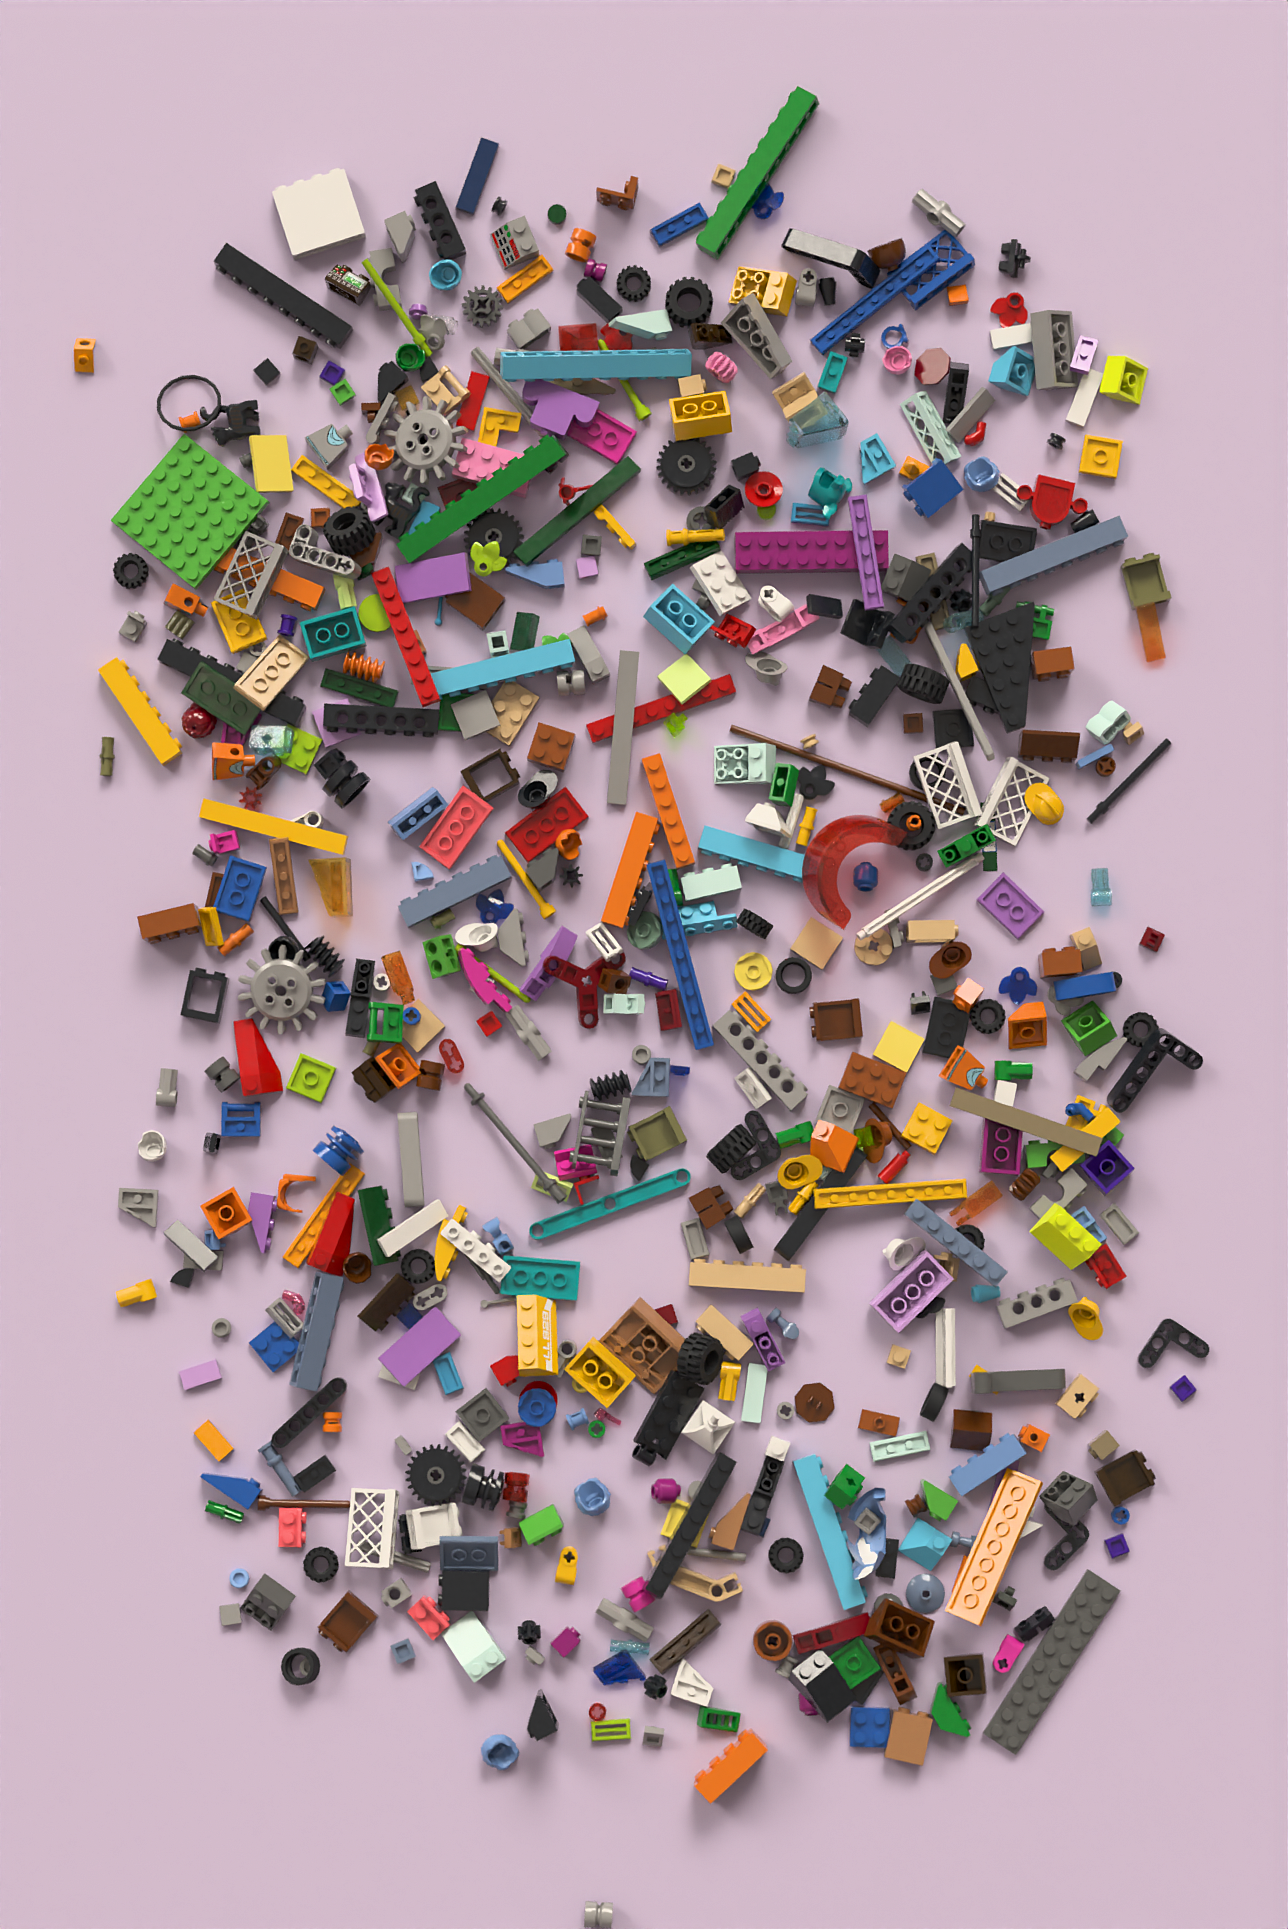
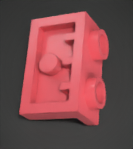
[279,1507,306,1548]
[407,1595,450,1640]

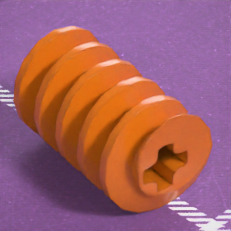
[343,651,385,683]

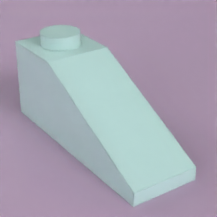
[609,309,672,341]

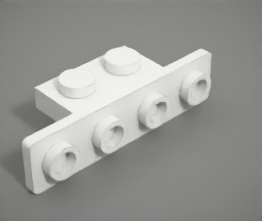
[441,1219,511,1282]

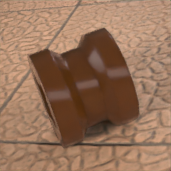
[1095,756,1116,777]
[904,1494,927,1518]

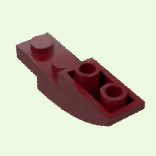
[793,1612,870,1654]

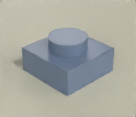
[390,1638,416,1664]

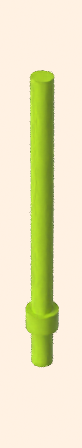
[361,259,433,357]

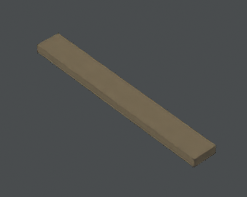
[949,1088,1103,1157]

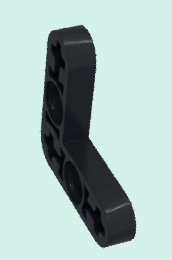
[731,1110,781,1180]
[1138,1319,1209,1368]
[1044,1504,1090,1570]

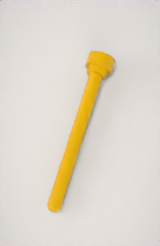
[497,840,556,920]

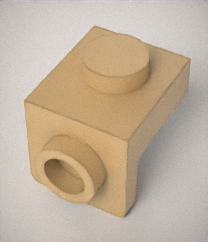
[933,1252,960,1282]

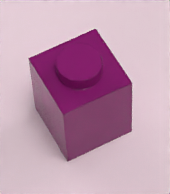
[550,1626,581,1658]

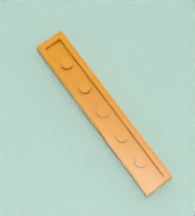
[283,1163,365,1268]

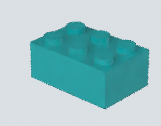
[300,606,367,662]

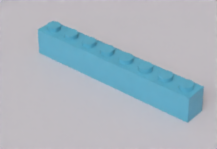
[431,639,575,700]
[793,1453,868,1610]

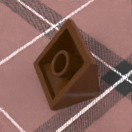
[950,1409,992,1451]

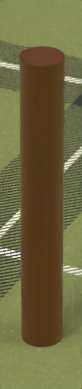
[869,1102,912,1150]

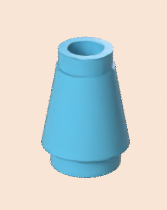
[971,1284,1001,1304]

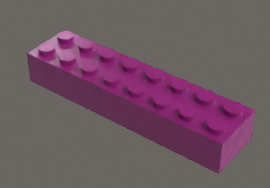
[735,530,889,574]

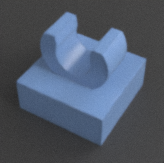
[205,1230,226,1250]

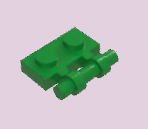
[1016,601,1054,640]

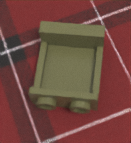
[1121,553,1171,610]
[627,1106,687,1161]

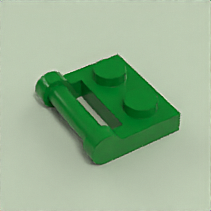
[367,1002,404,1044]

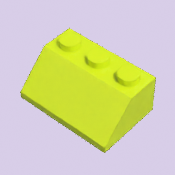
[1029,1203,1102,1270]

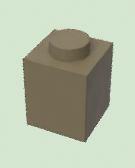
[1088,1430,1120,1460]

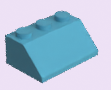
[643,584,715,655]

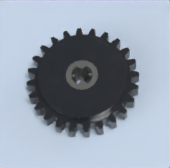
[656,437,717,496]
[464,508,524,566]
[405,1444,467,1506]

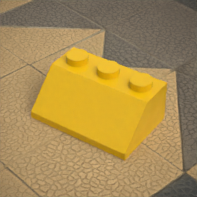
[564,1337,636,1408]

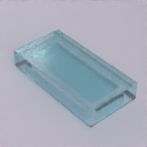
[876,635,912,676]

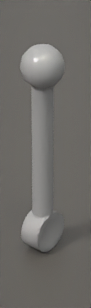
[481,1295,518,1308]

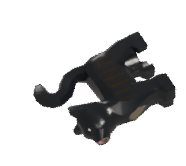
[200,400,261,447]
[371,482,430,540]

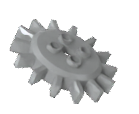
[384,396,468,485]
[238,945,326,1034]

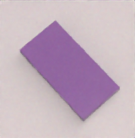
[395,552,471,604]
[378,1307,461,1387]

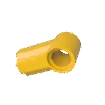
[116,1279,157,1307]
[718,1361,741,1401]

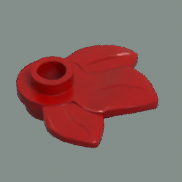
[990,292,1028,328]
[600,323,633,350]

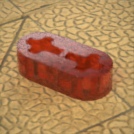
[439,1039,465,1074]

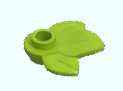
[470,541,507,577]

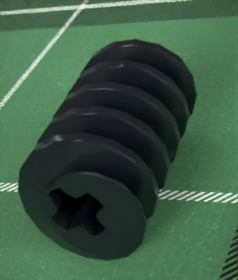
[304,935,345,978]
[589,1070,632,1101]

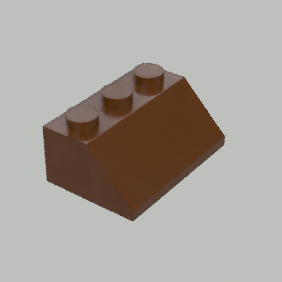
[1018,730,1080,763]
[864,1598,935,1659]

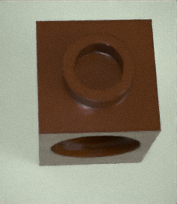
[598,968,631,994]

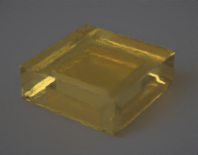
[394,385,420,411]

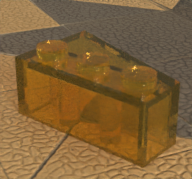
[308,857,353,918]

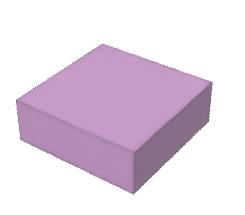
[576,555,598,579]

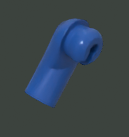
[1065,1103,1094,1121]

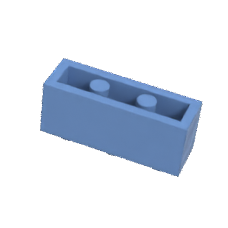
[388,787,448,840]

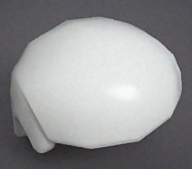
[138,1130,167,1162]

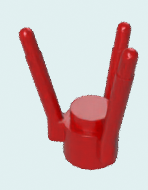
[558,477,593,506]

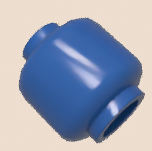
[853,862,878,892]

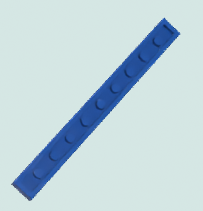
[646,859,714,1050]

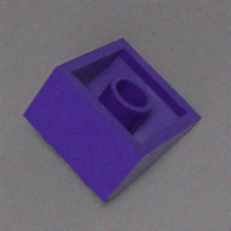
[1080,1140,1135,1196]

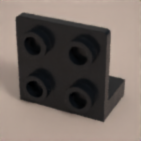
[840,599,895,649]

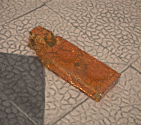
[381,951,415,1005]

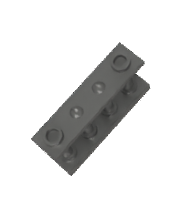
[569,1091,631,1176]

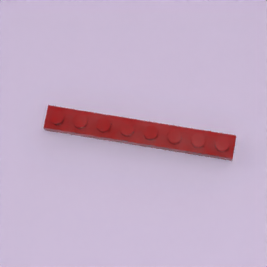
[371,566,441,707]
[586,674,736,743]

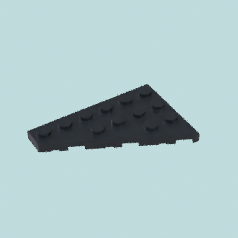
[964,602,1035,734]

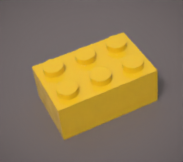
[669,391,732,441]

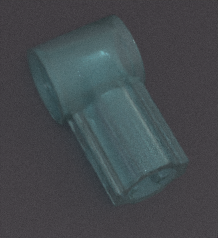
[943,609,984,633]
[1091,868,1112,907]

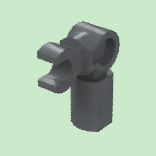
[238,515,269,550]

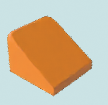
[947,285,969,306]

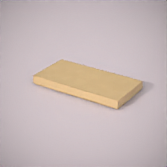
[233,634,310,711]

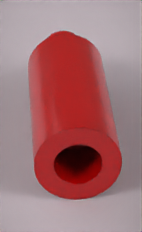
[877,1150,911,1184]

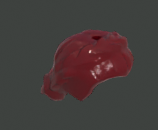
[181,702,217,739]

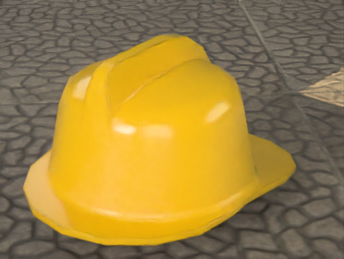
[1024,783,1064,825]
[777,1155,823,1189]
[1068,1297,1104,1340]

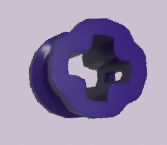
[277,614,298,637]

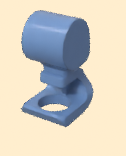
[482,1217,514,1255]

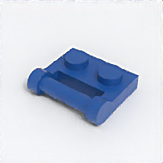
[221,1102,261,1137]

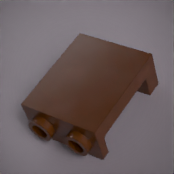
[445,572,506,631]
[809,998,863,1042]
[318,1590,378,1653]

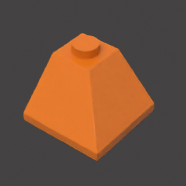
[1008,1002,1047,1049]
[810,1120,859,1173]

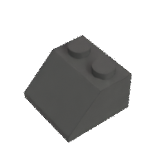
[881,554,932,602]

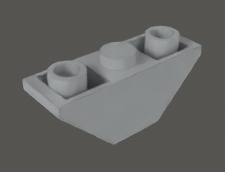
[498,909,529,967]

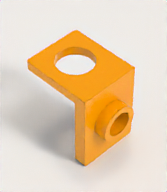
[74,338,96,372]

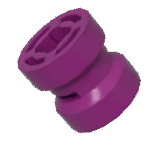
[583,258,607,282]

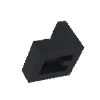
[314,748,348,780]

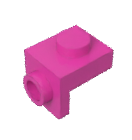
[208,830,240,855]

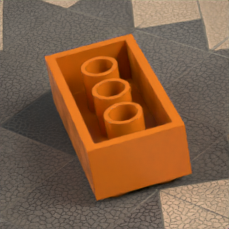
[694,1729,768,1804]

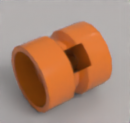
[565,228,597,263]

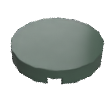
[627,911,663,950]

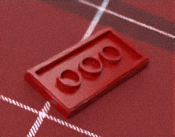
[505,786,589,863]

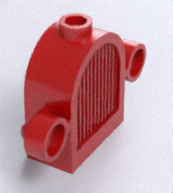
[1016,474,1088,530]

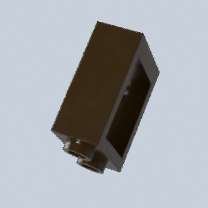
[460,749,521,802]

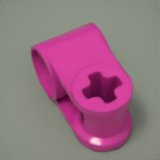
[993,1634,1024,1673]

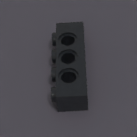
[413,181,467,260]

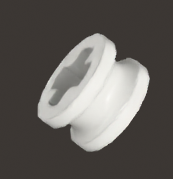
[373,973,391,991]

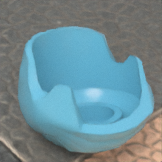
[429,259,462,291]

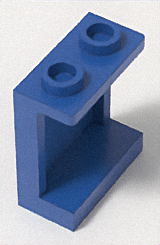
[902,458,964,518]

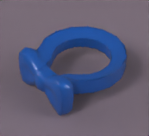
[881,324,909,349]

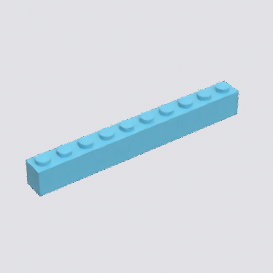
[500,349,692,382]

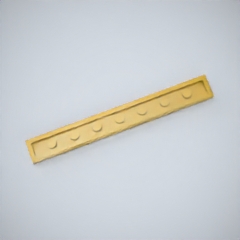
[199,798,349,855]
[814,1178,967,1209]

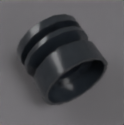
[462,1463,505,1511]

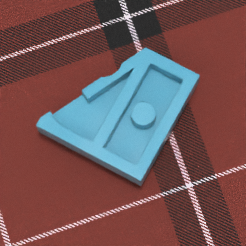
[860,433,896,485]

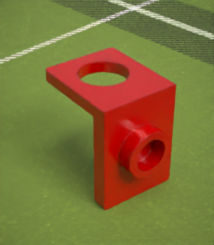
[574,1175,600,1205]

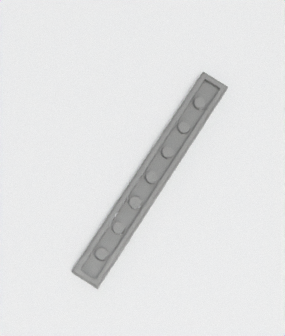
[924,622,995,761]
[607,650,639,805]

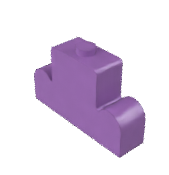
[522,379,600,440]

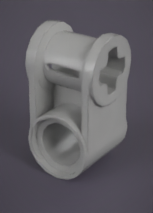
[795,268,817,307]

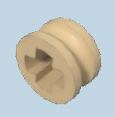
[800,734,819,750]

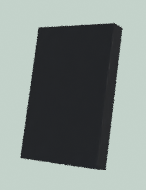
[979,520,1037,562]
[922,996,971,1059]

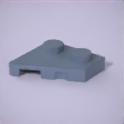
[632,1058,670,1097]

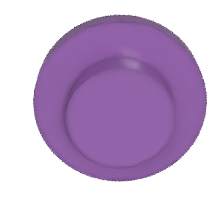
[409,304,428,320]

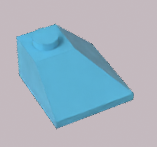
[988,346,1035,396]
[898,1518,952,1571]

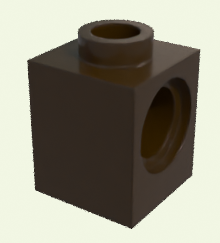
[292,336,318,365]

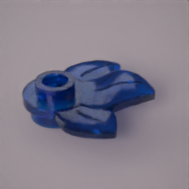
[752,183,784,219]
[476,889,514,924]
[998,967,1037,1005]

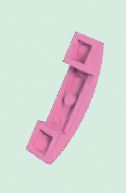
[747,604,820,655]

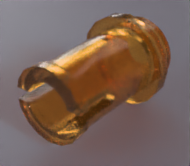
[879,792,905,813]

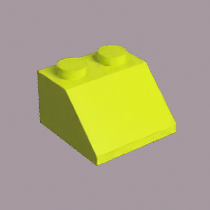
[1099,356,1148,404]

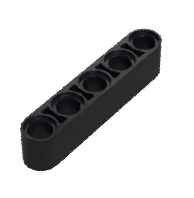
[271,1377,347,1448]

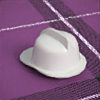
[455,923,498,952]
[883,1237,926,1270]

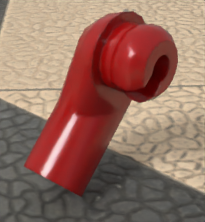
[964,422,986,446]

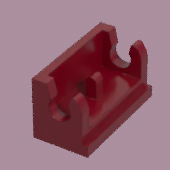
[655,989,682,1031]

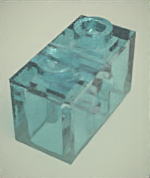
[249,725,294,756]

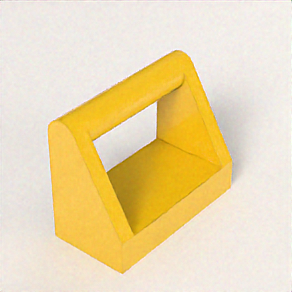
[955,644,978,682]

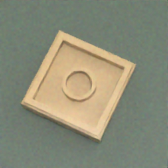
[790,917,843,970]
[402,999,445,1053]

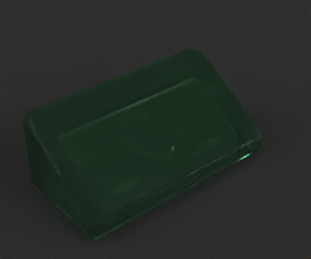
[510,612,540,651]

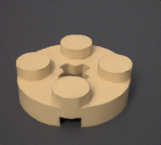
[854,929,893,966]

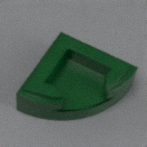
[357,563,375,581]

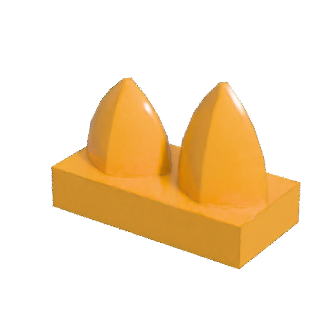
[899,456,929,481]

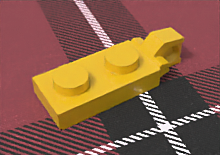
[594,504,637,550]

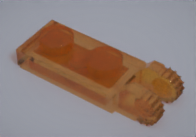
[949,1180,1003,1226]

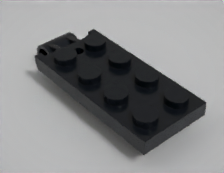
[632,1370,705,1466]

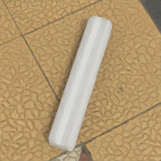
[779,794,804,849]

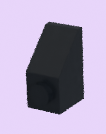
[378,360,409,406]

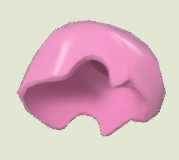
[882,346,912,375]

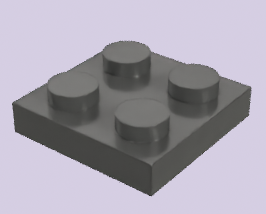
[455,1388,509,1442]

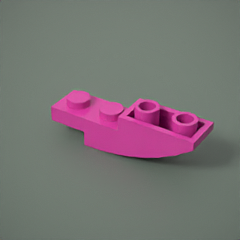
[458,948,512,1013]

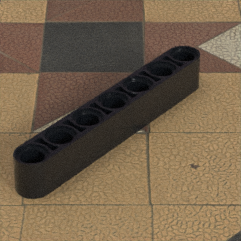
[773,1146,868,1261]

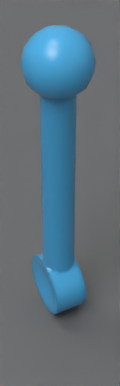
[435,596,443,626]

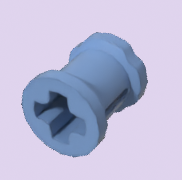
[566,1408,589,1431]

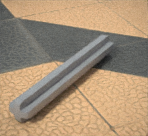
[357,1540,431,1573]

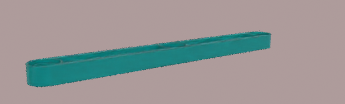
[529,1168,691,1240]

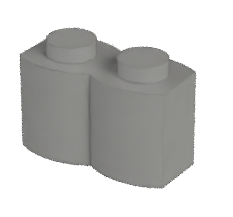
[507,308,551,349]

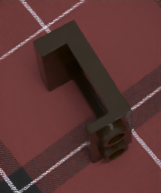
[1094,1449,1156,1507]

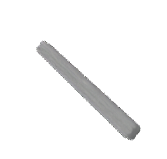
[471,347,544,438]

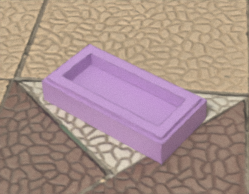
[179,1359,222,1390]

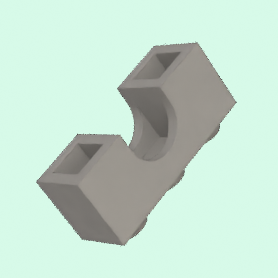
[367,248,402,311]
[1028,1168,1088,1220]

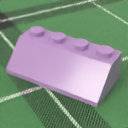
[869,1250,954,1333]

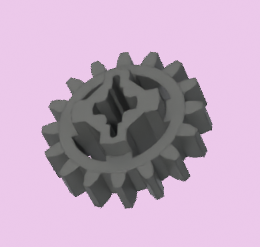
[462,285,503,328]

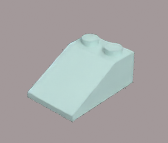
[441,1611,506,1683]

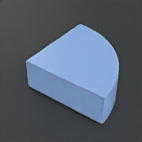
[411,862,434,881]

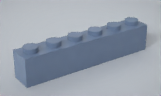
[398,855,512,928]
[904,1199,1008,1287]
[289,1271,344,1391]

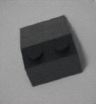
[789,1648,856,1723]

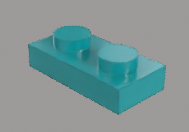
[817,351,848,394]

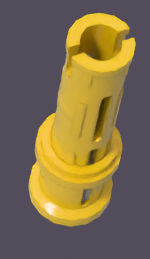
[666,528,725,547]

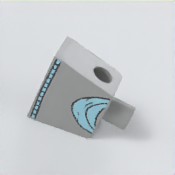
[305,424,353,470]

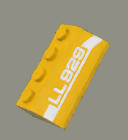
[517,1295,558,1377]

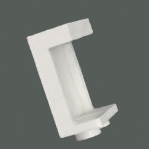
[406,1503,462,1549]

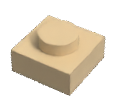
[886,1344,911,1369]

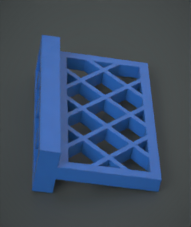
[887,230,975,311]

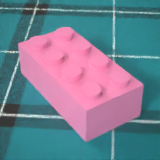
[452,438,531,498]

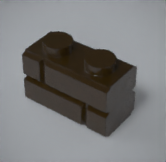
[351,1056,396,1103]

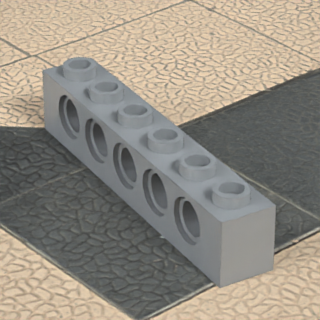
[712,1010,808,1111]

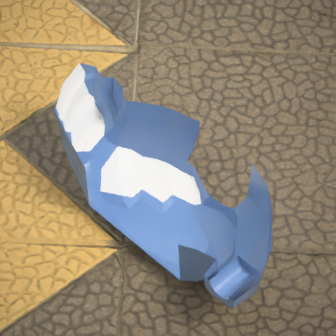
[847,1488,886,1580]

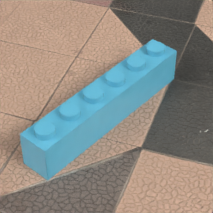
[698,825,815,883]

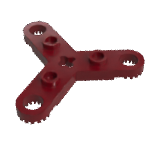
[543,949,626,1029]

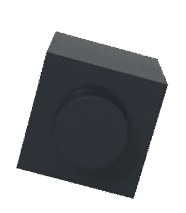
[731,452,761,481]

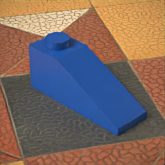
[200,1473,262,1509]

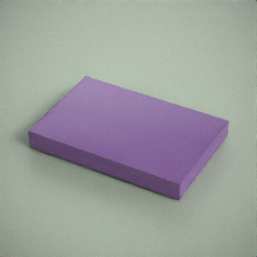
[977,872,1044,940]

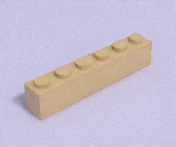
[689,1259,806,1292]

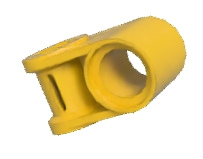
[555,1546,578,1585]

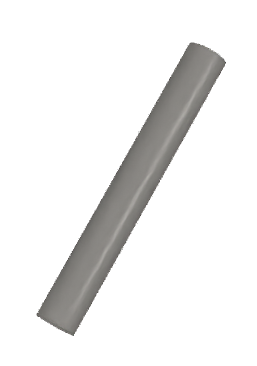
[687,1547,746,1561]

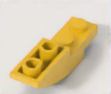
[435,1205,468,1281]

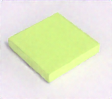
[657,654,711,704]

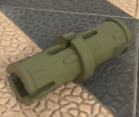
[99,737,115,776]

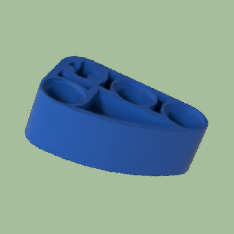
[1053,972,1116,1001]

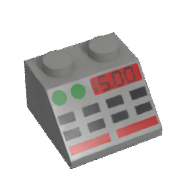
[490,216,539,270]

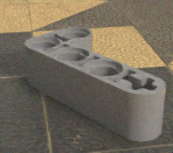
[289,524,361,580]

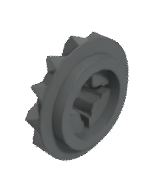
[686,506,715,531]

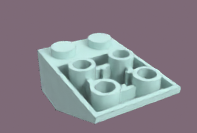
[714,743,776,785]

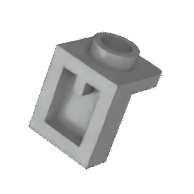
[119,611,147,643]

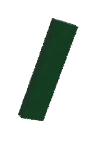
[643,541,721,581]
[320,668,399,707]

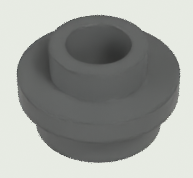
[696,593,711,610]

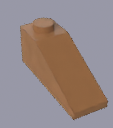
[708,1493,751,1550]

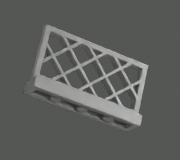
[213,531,289,620]

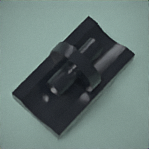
[999,239,1031,278]

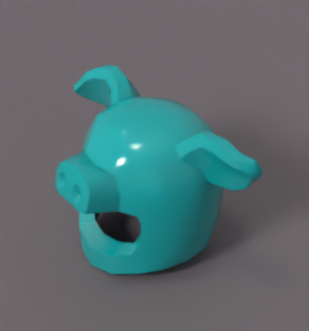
[808,467,852,519]

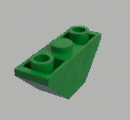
[937,824,996,868]
[930,1682,971,1737]

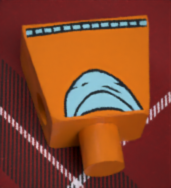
[163,583,208,617]
[212,742,255,780]
[939,1045,988,1090]

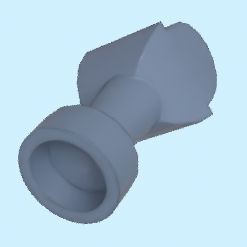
[766,1307,799,1339]
[950,1531,977,1549]

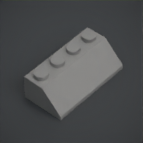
[1030,310,1078,390]

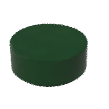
[547,204,566,225]

